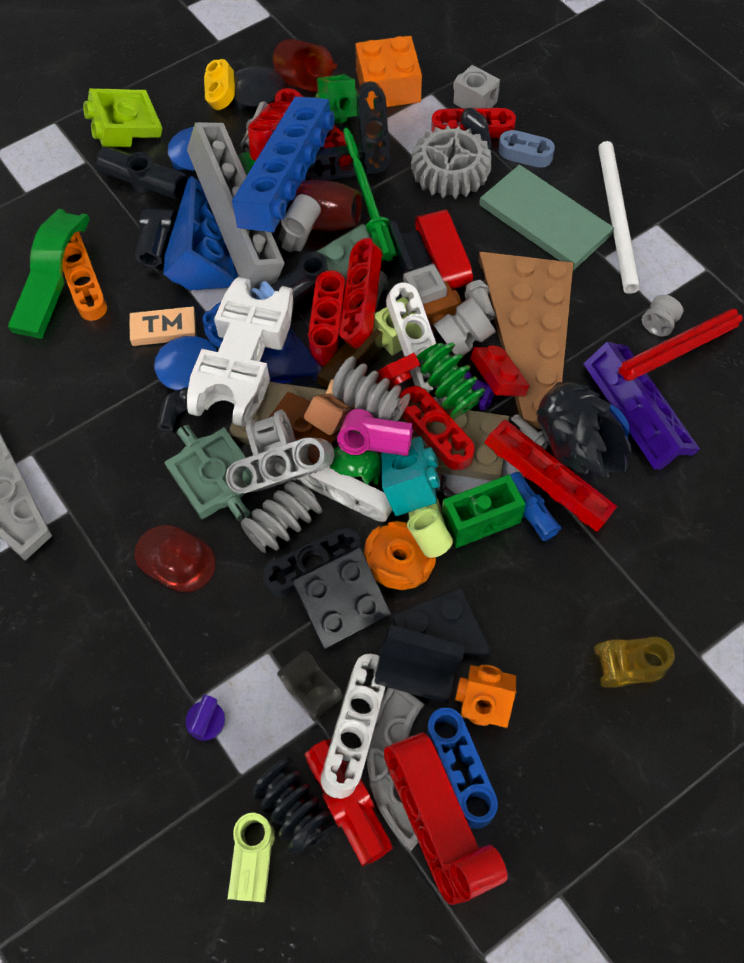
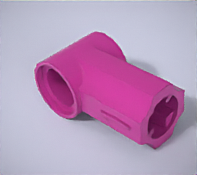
[337,409,413,456]

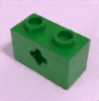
[442,474,526,548]

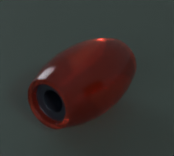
[286,179,362,231]

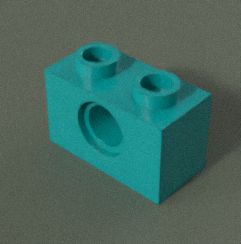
[381,436,440,516]

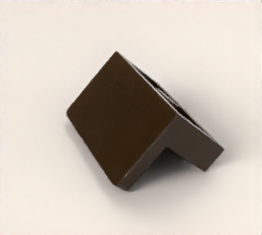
[317,328,383,389]

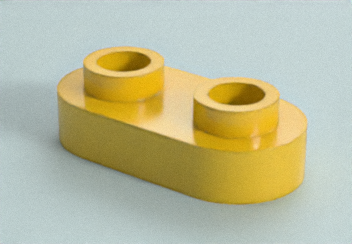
[204,59,235,110]

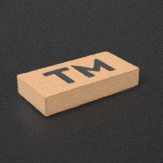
[130,307,197,346]

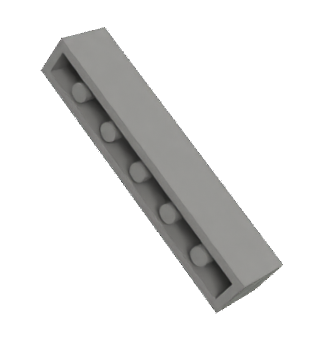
[187,122,285,290]

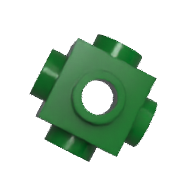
[315,74,357,123]

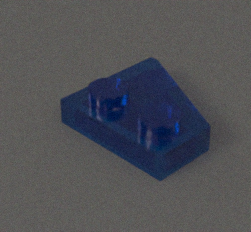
[260,326,322,383]

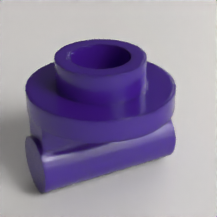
[186,694,226,741]

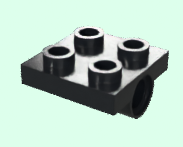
[290,546,391,649]

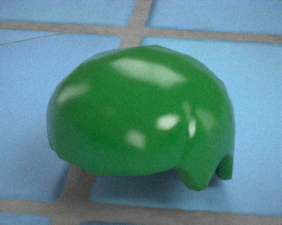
[330,446,381,485]

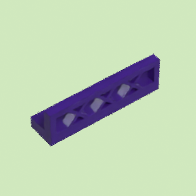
[583,342,700,470]

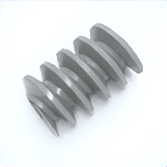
[332,356,410,421]
[241,479,322,553]

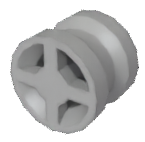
[641,295,683,336]

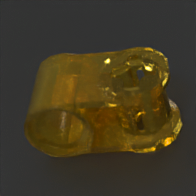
[594,637,675,688]

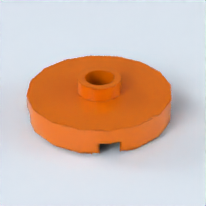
[363,521,436,590]

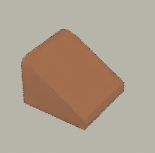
[304,393,354,435]

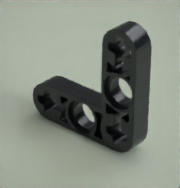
[306,81,390,182]

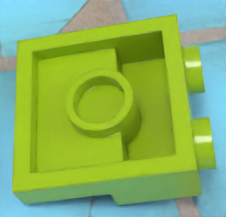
[83,88,163,147]

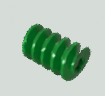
[417,342,485,419]

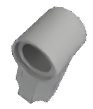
[278,194,321,253]

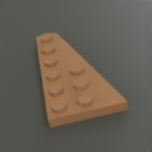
[478,252,573,429]

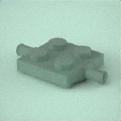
[164,425,253,521]

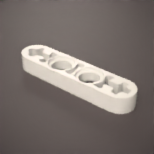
[386,283,446,407]
[275,457,392,522]
[321,654,385,799]

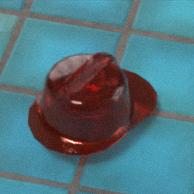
[273,39,337,92]
[134,525,215,592]

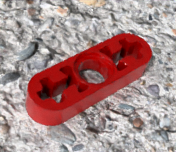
[431,108,516,138]
[399,386,475,470]

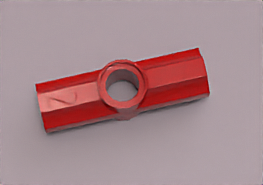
[304,739,393,867]

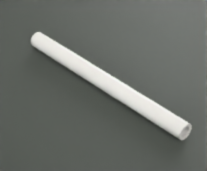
[598,141,640,293]

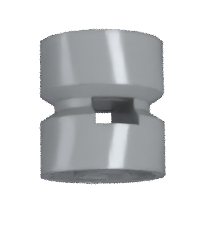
[433,297,496,356]

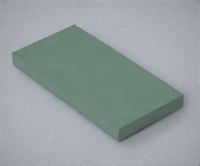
[479,164,614,270]

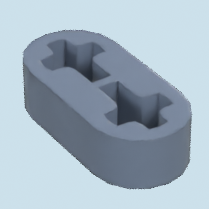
[498,130,555,168]

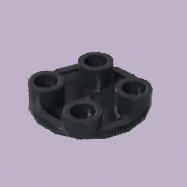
[233,65,284,109]

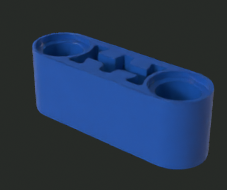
[427,708,498,829]

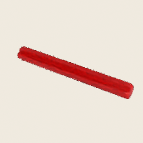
[618,309,743,381]

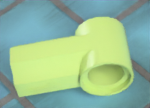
[407,496,453,558]
[228,813,275,902]

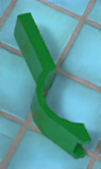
[8,209,90,339]

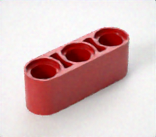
[248,101,291,161]
[415,210,473,289]
[308,270,345,366]

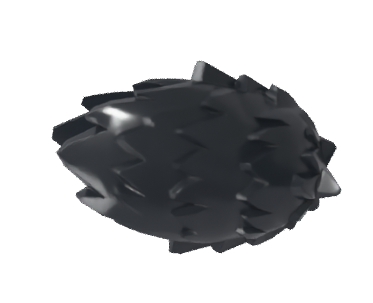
[536,382,631,477]

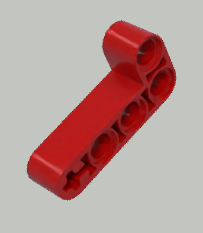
[384,732,507,905]

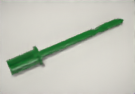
[344,128,397,262]

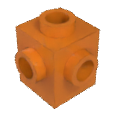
[455,665,516,728]

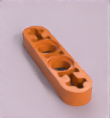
[63,232,107,321]

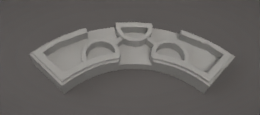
[367,688,424,853]

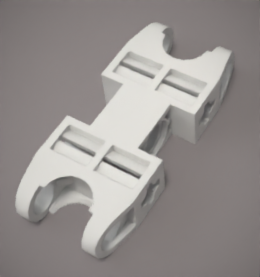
[187,277,293,427]

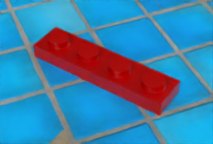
[484,419,617,532]

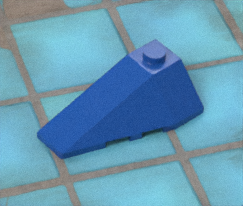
[163,176,238,290]

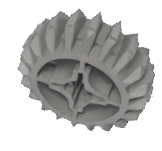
[411,125,492,199]

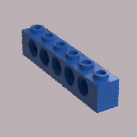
[232,96,335,232]

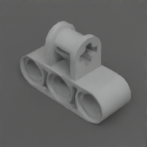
[226,410,335,493]

